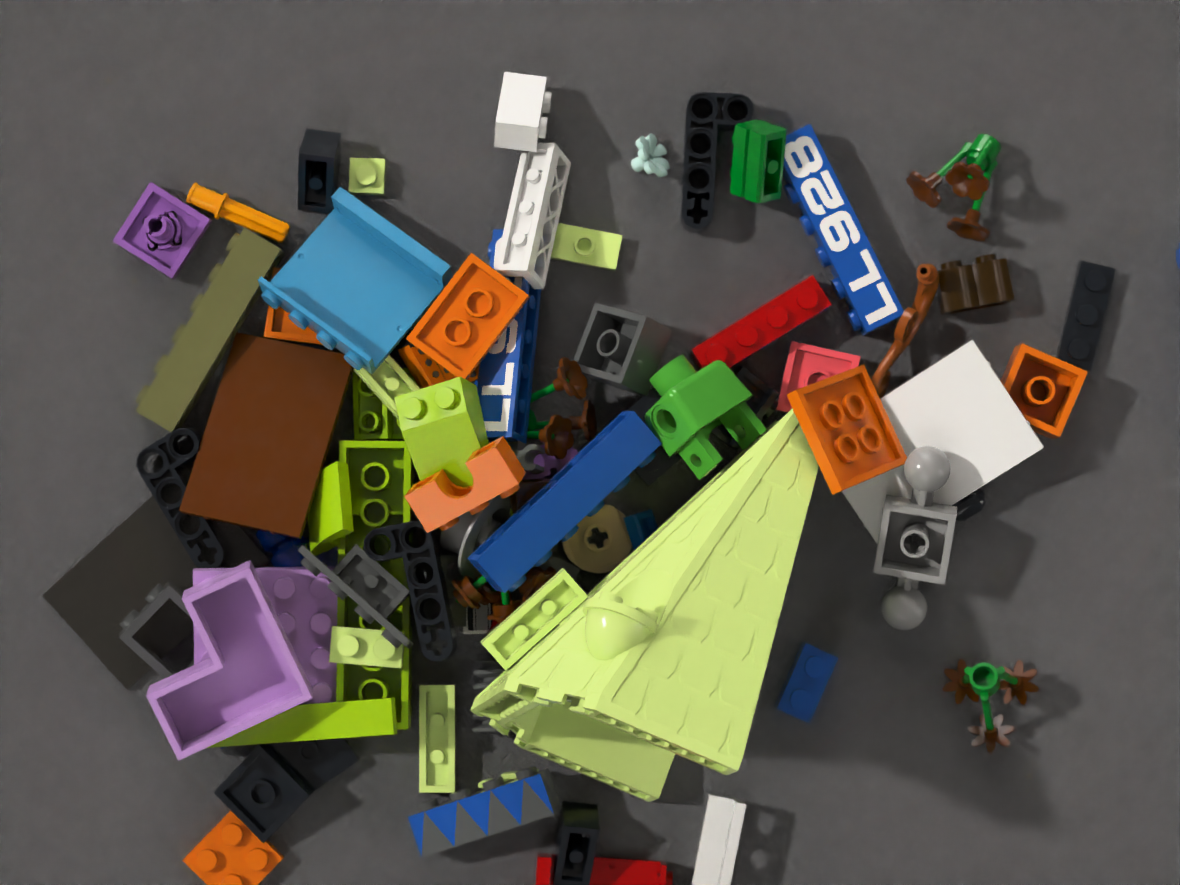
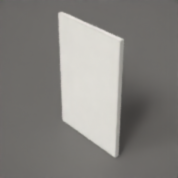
[842,339,1044,545]

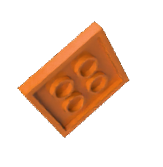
[787,364,907,495]

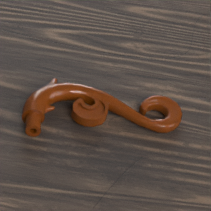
[871,263,939,398]

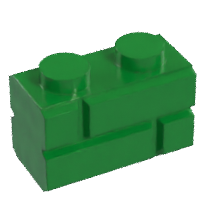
[729,120,787,203]

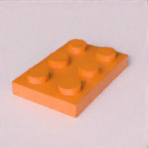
[406,253,530,380]

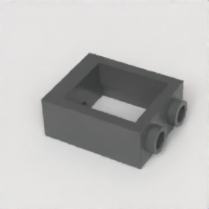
[119,581,194,679]

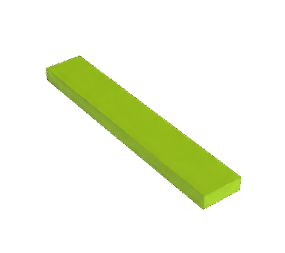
[207,697,398,748]

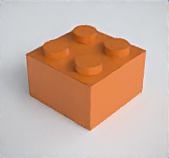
[1000,343,1088,439]

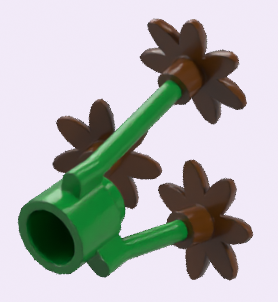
[942,659,1040,754]

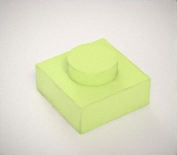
[348,157,386,196]

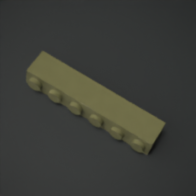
[135,227,285,432]

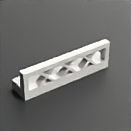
[495,142,571,289]
[691,793,746,885]

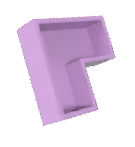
[146,560,313,761]

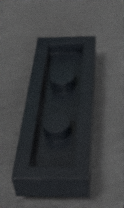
[1056,260,1116,372]

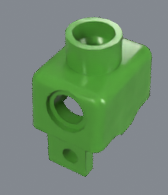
[644,355,767,480]

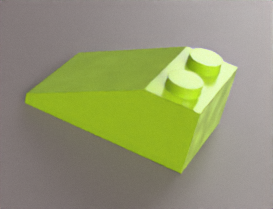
[394,377,489,487]

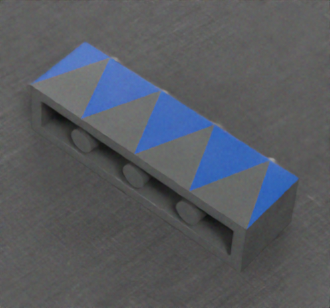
[408,766,562,858]

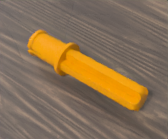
[186,182,290,243]

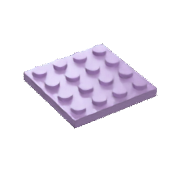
[193,566,337,704]

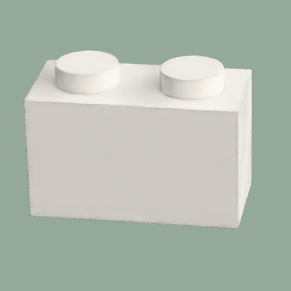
[494,72,552,152]

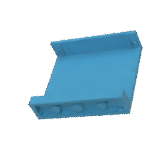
[258,187,452,374]

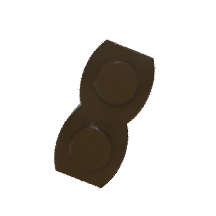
[936,254,1015,316]

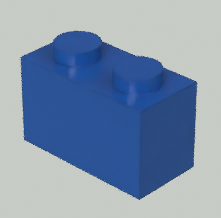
[773,642,838,723]

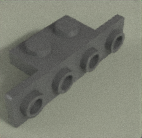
[298,544,414,649]

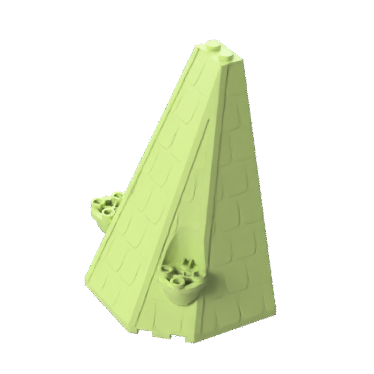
[470,408,819,802]

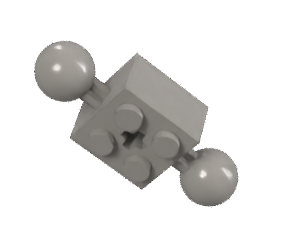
[873,446,957,630]

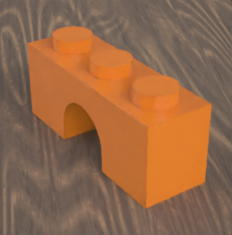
[404,436,526,533]

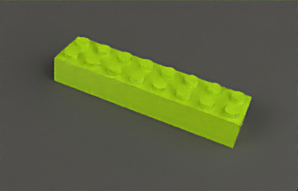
[336,440,414,730]

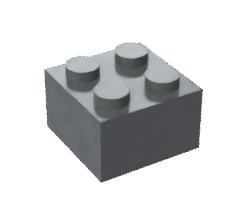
[573,303,672,396]

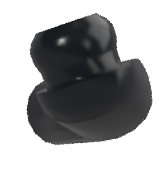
[952,488,986,521]

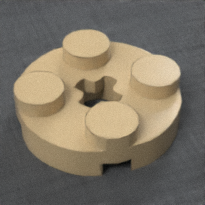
[562,504,632,573]

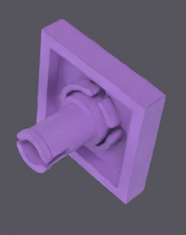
[113,182,212,280]

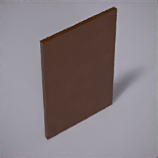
[179,332,354,539]

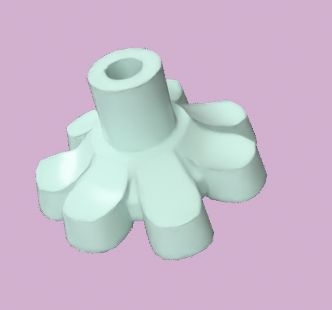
[631,133,670,178]

